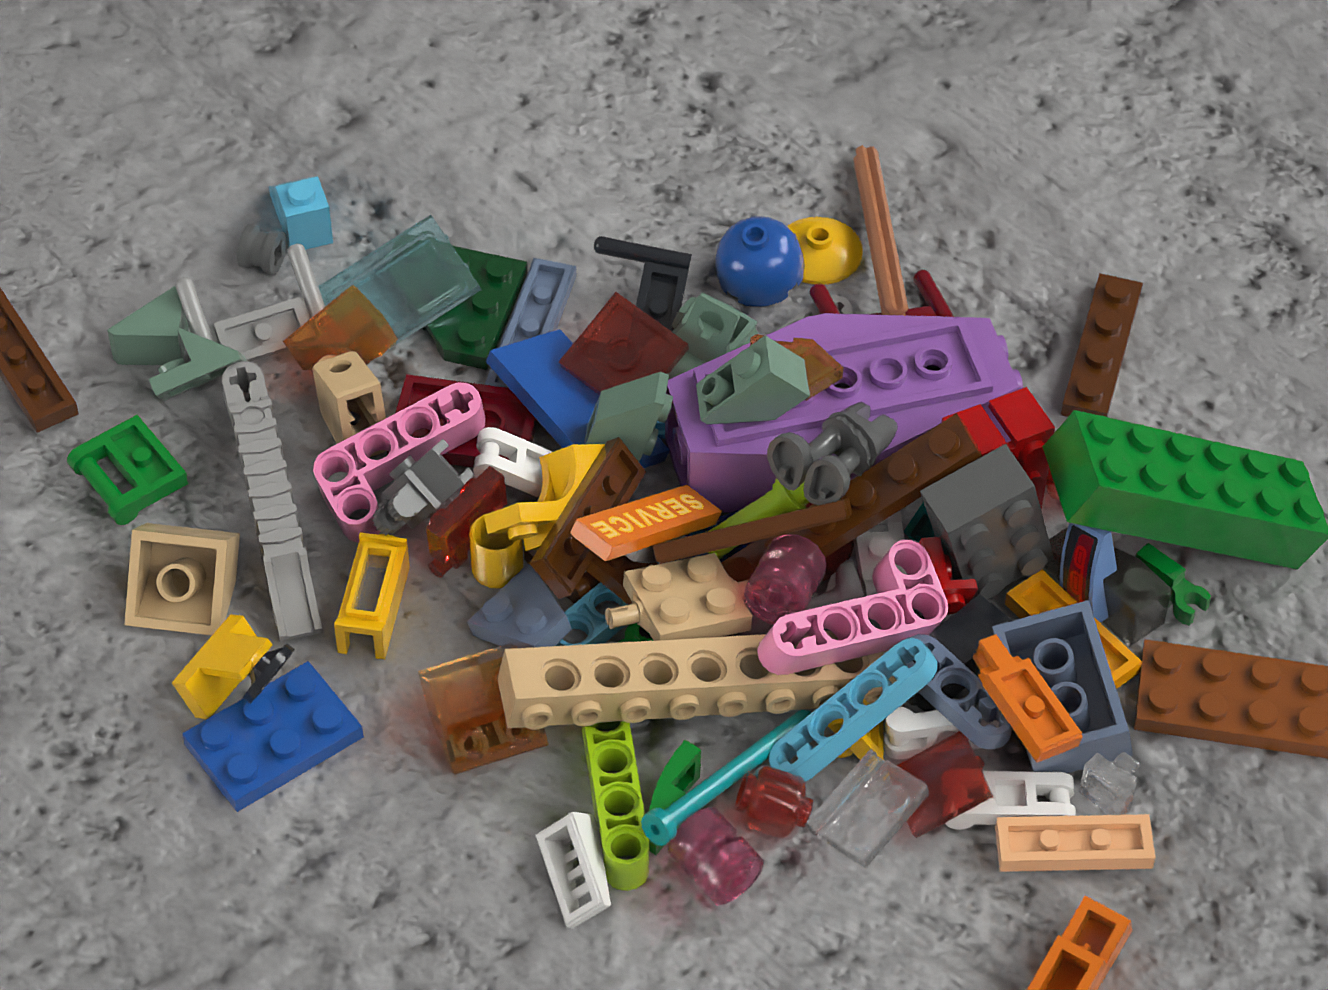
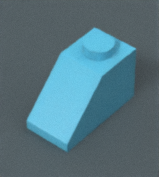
[268,176,333,250]

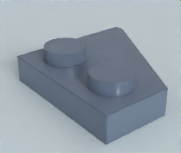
[467,564,572,649]

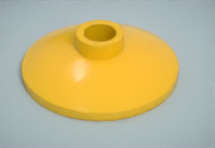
[787,217,863,285]

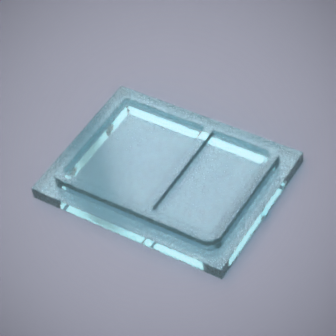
[318,215,481,364]

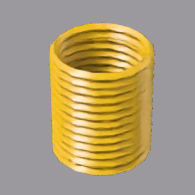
[469,513,524,588]

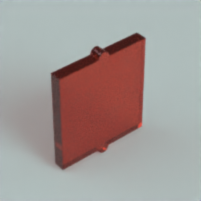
[886,731,994,838]

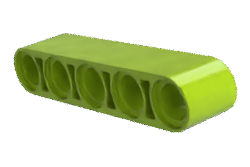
[581,721,649,891]

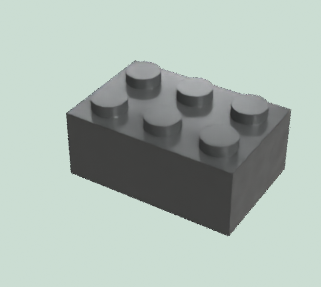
[920,444,1054,601]

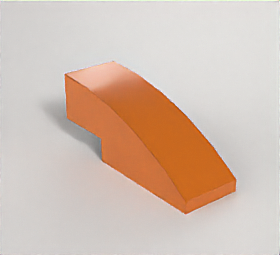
[1027,896,1133,990]

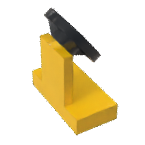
[171,614,295,719]

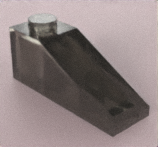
[1044,527,1172,647]

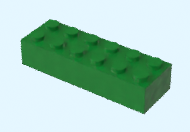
[1042,410,1328,569]

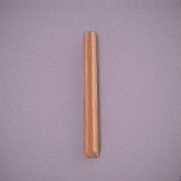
[853,145,908,316]

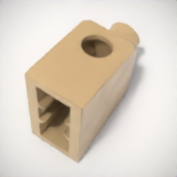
[312,351,386,457]

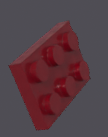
[387,374,538,468]

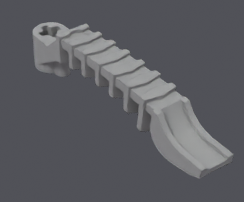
[222,361,323,641]

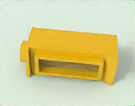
[334,532,410,660]

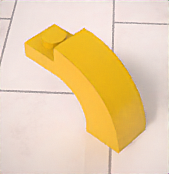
[484,444,605,551]

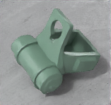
[638,292,758,380]

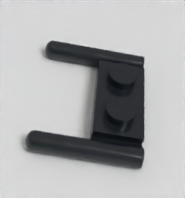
[573,236,692,369]

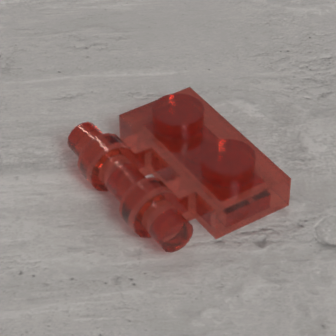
[426,466,507,578]

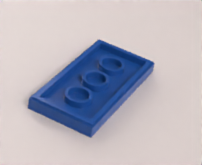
[486,329,670,468]

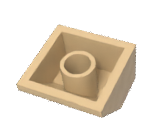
[124,523,240,635]

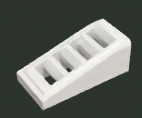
[536,812,611,928]

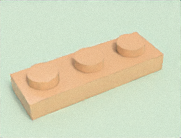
[995,814,1155,872]

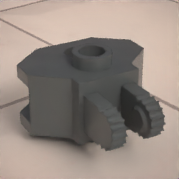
[372,439,475,535]

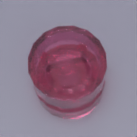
[744,534,827,625]
[668,807,764,905]

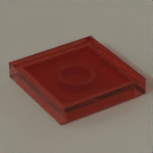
[559,292,689,395]

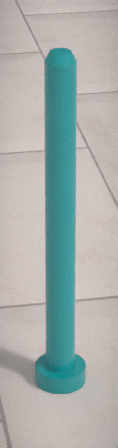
[641,710,812,846]

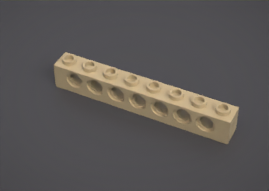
[497,628,897,729]

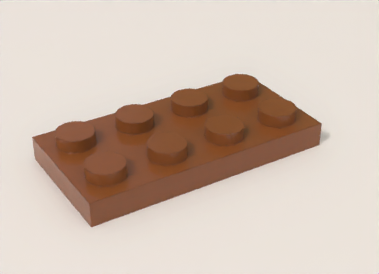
[1134,639,1328,759]

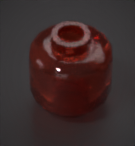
[734,765,813,839]

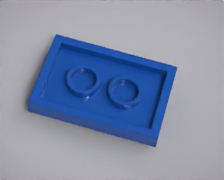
[182,661,364,812]

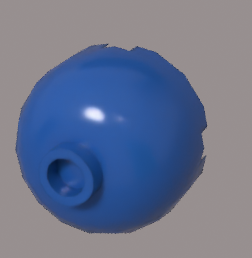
[715,216,805,307]

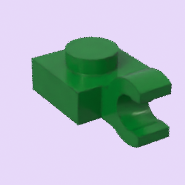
[1130,542,1211,626]

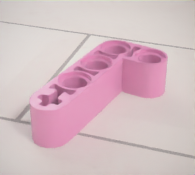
[313,382,486,543]
[757,540,948,675]

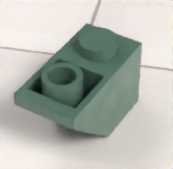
[696,335,810,424]
[584,372,673,462]

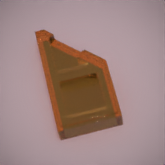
[750,334,844,401]

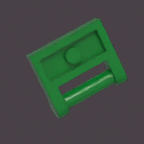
[67,415,188,525]

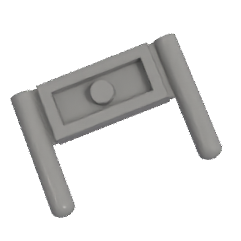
[175,244,335,362]

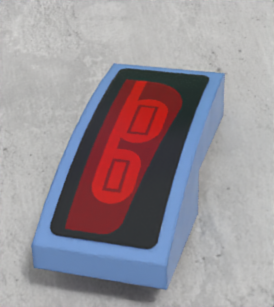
[1060,523,1117,623]

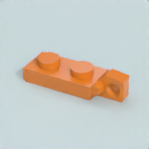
[973,634,1083,763]

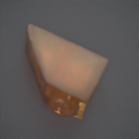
[282,284,398,370]

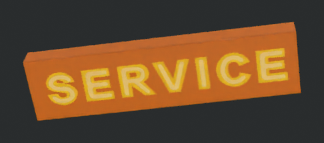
[570,485,722,561]

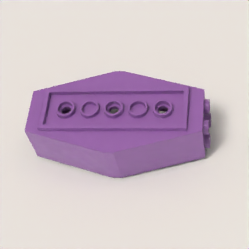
[665,313,1023,513]

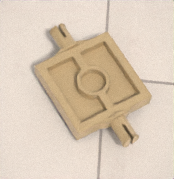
[605,553,768,641]

